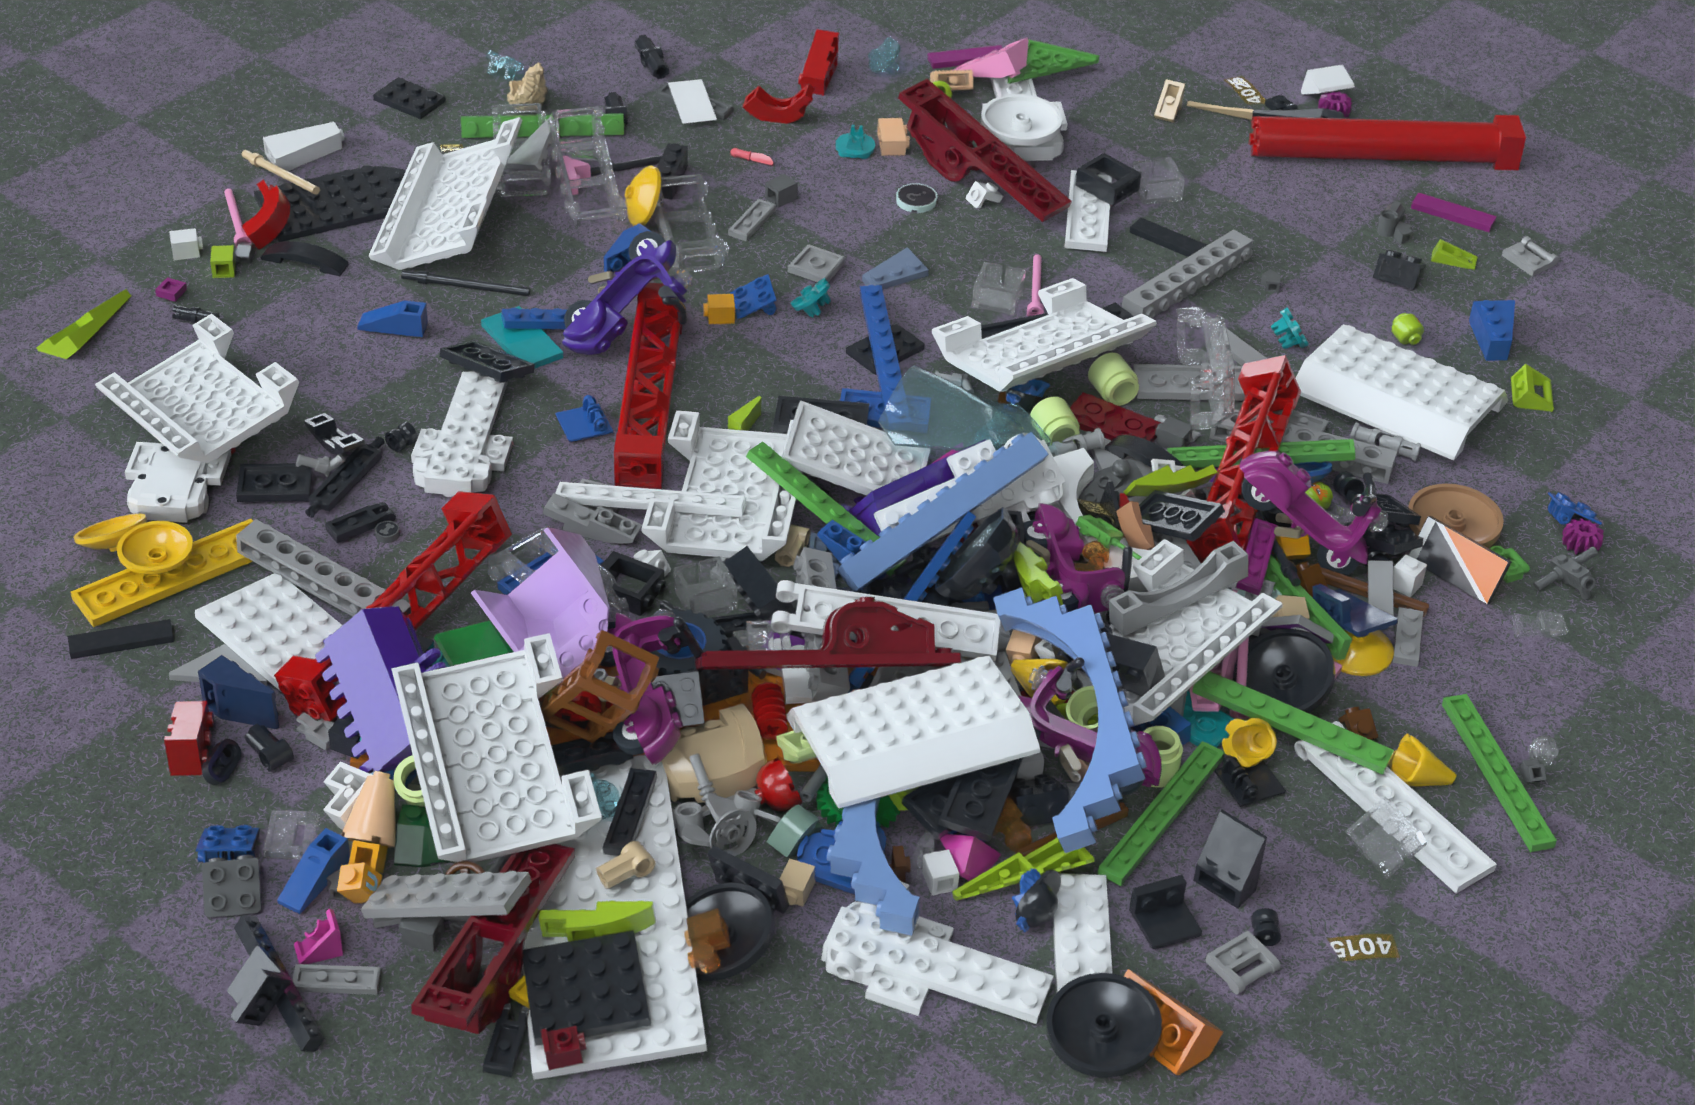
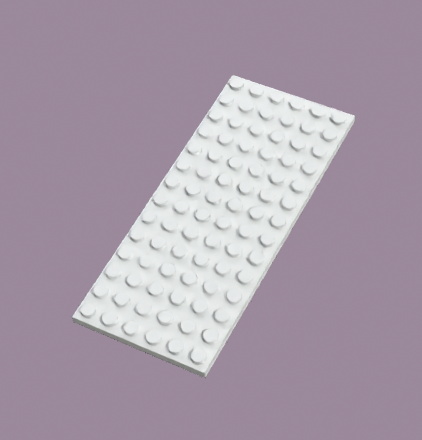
[523,755,707,1080]

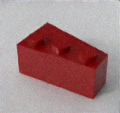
[798,29,839,96]
[164,701,214,776]

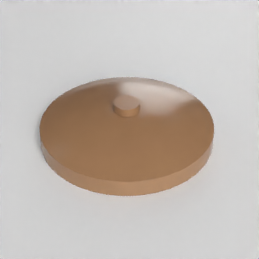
[1408,484,1504,548]

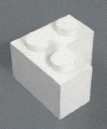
[324,762,373,830]

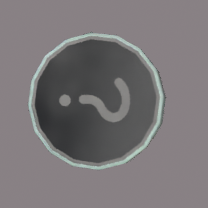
[896,184,937,213]

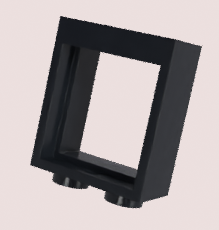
[1075,153,1142,206]
[599,551,666,616]

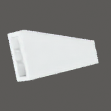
[263,122,344,171]

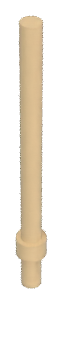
[242,150,320,195]

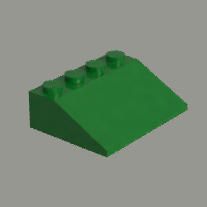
[434,620,514,666]

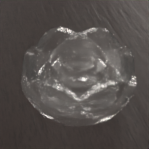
[1529,735,1559,766]

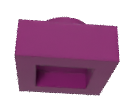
[155,277,187,302]

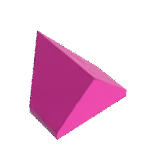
[940,834,1002,881]
[294,909,343,964]

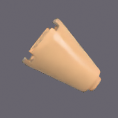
[341,771,396,848]

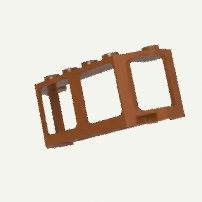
[538,630,659,743]

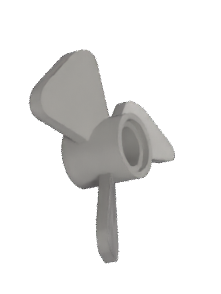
[706,788,781,826]
[672,802,711,847]

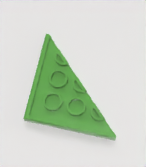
[1008,40,1100,83]

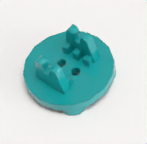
[835,125,876,159]
[790,278,831,317]
[1271,307,1309,349]

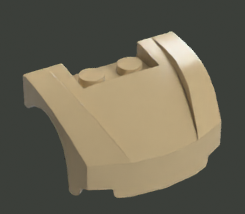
[661,704,767,803]

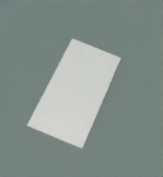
[668,79,717,123]

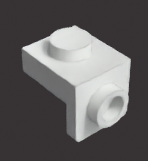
[966,181,1003,209]
[634,550,671,577]

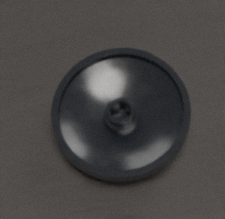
[1233,628,1336,713]
[685,883,775,981]
[1046,973,1162,1078]

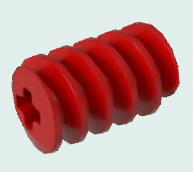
[751,682,788,740]

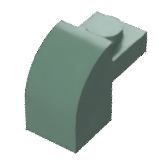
[766,804,824,858]

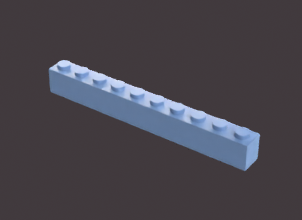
[837,431,1049,592]

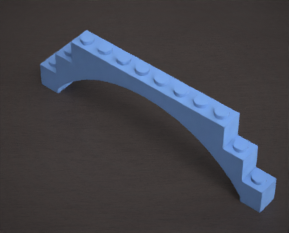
[993,588,1147,853]
[827,797,920,935]

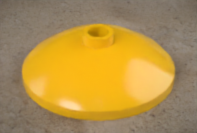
[625,166,661,226]
[73,513,147,552]
[117,521,193,575]
[1332,629,1394,676]

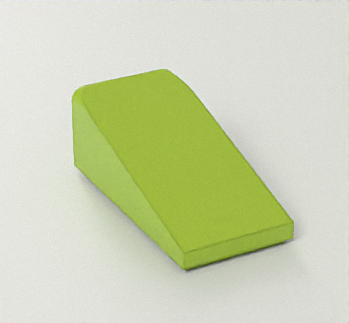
[1431,240,1477,270]
[728,396,762,431]

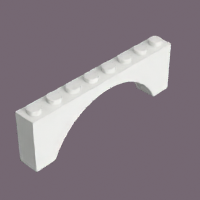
[1052,448,1150,592]

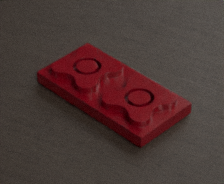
[1070,392,1161,442]

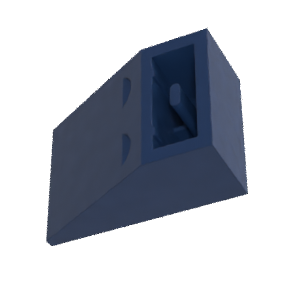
[198,655,279,729]

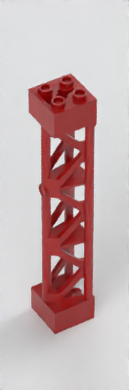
[614,283,684,489]
[1186,355,1301,563]
[274,491,512,721]

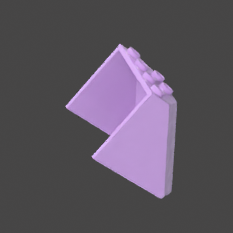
[471,527,610,678]

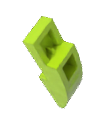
[1014,542,1063,605]
[538,901,656,942]

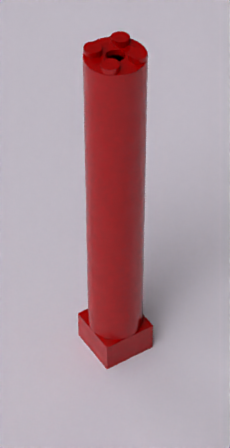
[1249,115,1526,170]

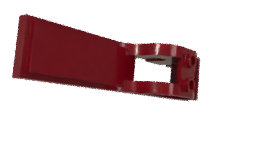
[898,79,1072,222]
[695,597,961,670]
[411,844,575,1034]

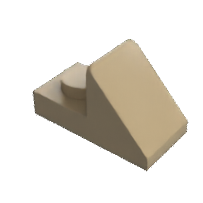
[1154,79,1185,123]

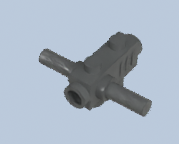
[1533,547,1598,600]

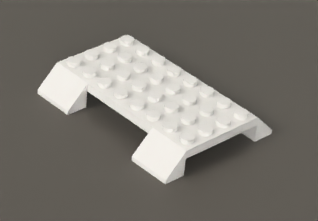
[369,117,522,270]
[932,278,1156,391]
[95,314,299,463]
[1296,324,1508,460]
[642,411,803,561]
[1035,539,1283,726]
[392,633,602,863]
[787,655,1040,809]

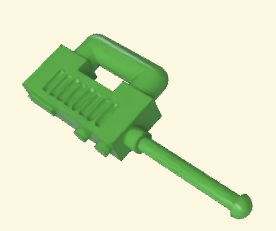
[1076,515,1142,560]
[1489,546,1530,583]

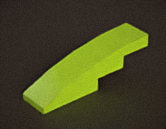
[1124,464,1217,497]

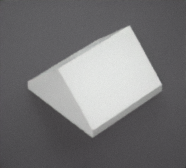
[1301,65,1354,94]

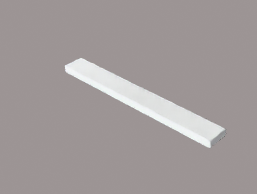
[555,482,746,517]

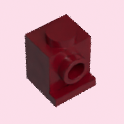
[541,1026,587,1070]

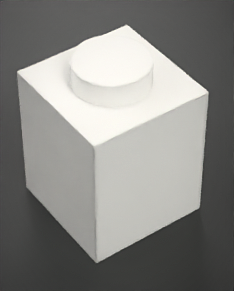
[169,228,203,260]
[1393,555,1427,597]
[922,849,959,895]

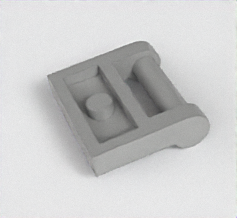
[1502,236,1560,276]
[1205,931,1281,995]

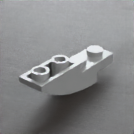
[543,493,642,544]

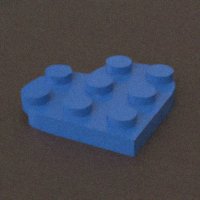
[797,821,886,895]

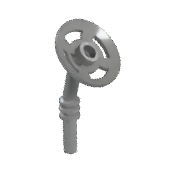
[689,754,757,856]

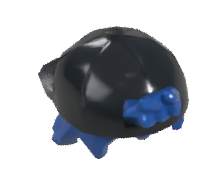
[1006,379,1050,413]
[1012,869,1061,932]

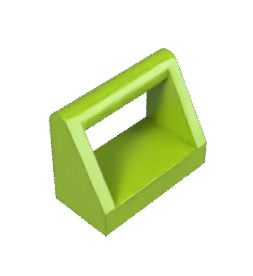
[1511,364,1554,412]

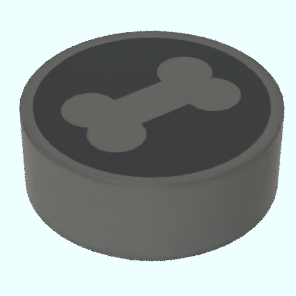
[375,521,400,543]

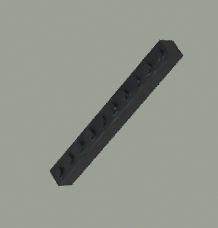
[234,915,324,1052]

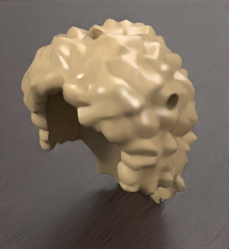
[507,62,547,111]

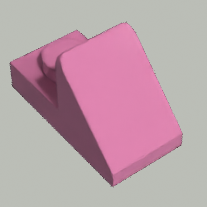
[562,156,591,195]

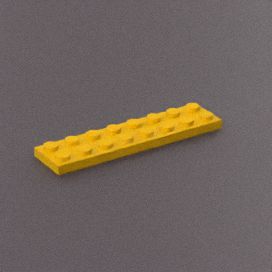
[71,519,253,628]

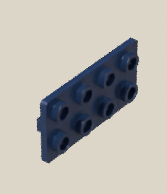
[1312,584,1398,637]

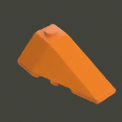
[1124,969,1223,1075]

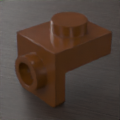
[1338,706,1378,740]
[889,845,911,883]

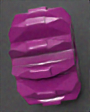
[1318,91,1352,118]
[1562,518,1604,555]

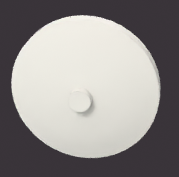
[981,94,1062,146]

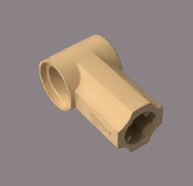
[775,524,811,567]
[596,841,655,889]

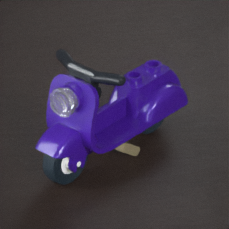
[562,231,693,355]

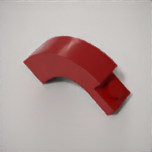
[743,84,814,124]
[241,180,290,250]

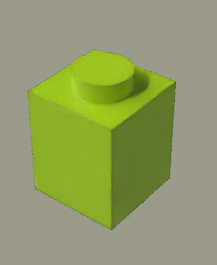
[210,245,236,278]

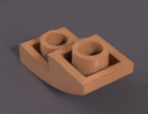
[1116,501,1155,550]

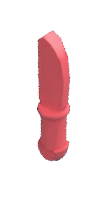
[730,148,774,166]

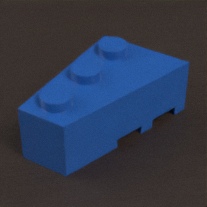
[1469,300,1515,361]

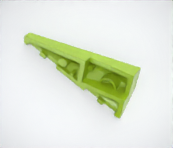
[36,289,131,359]
[952,837,1095,901]

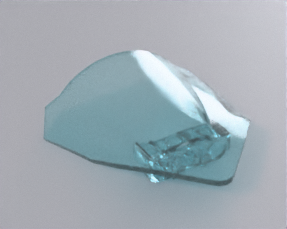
[878,365,1051,451]

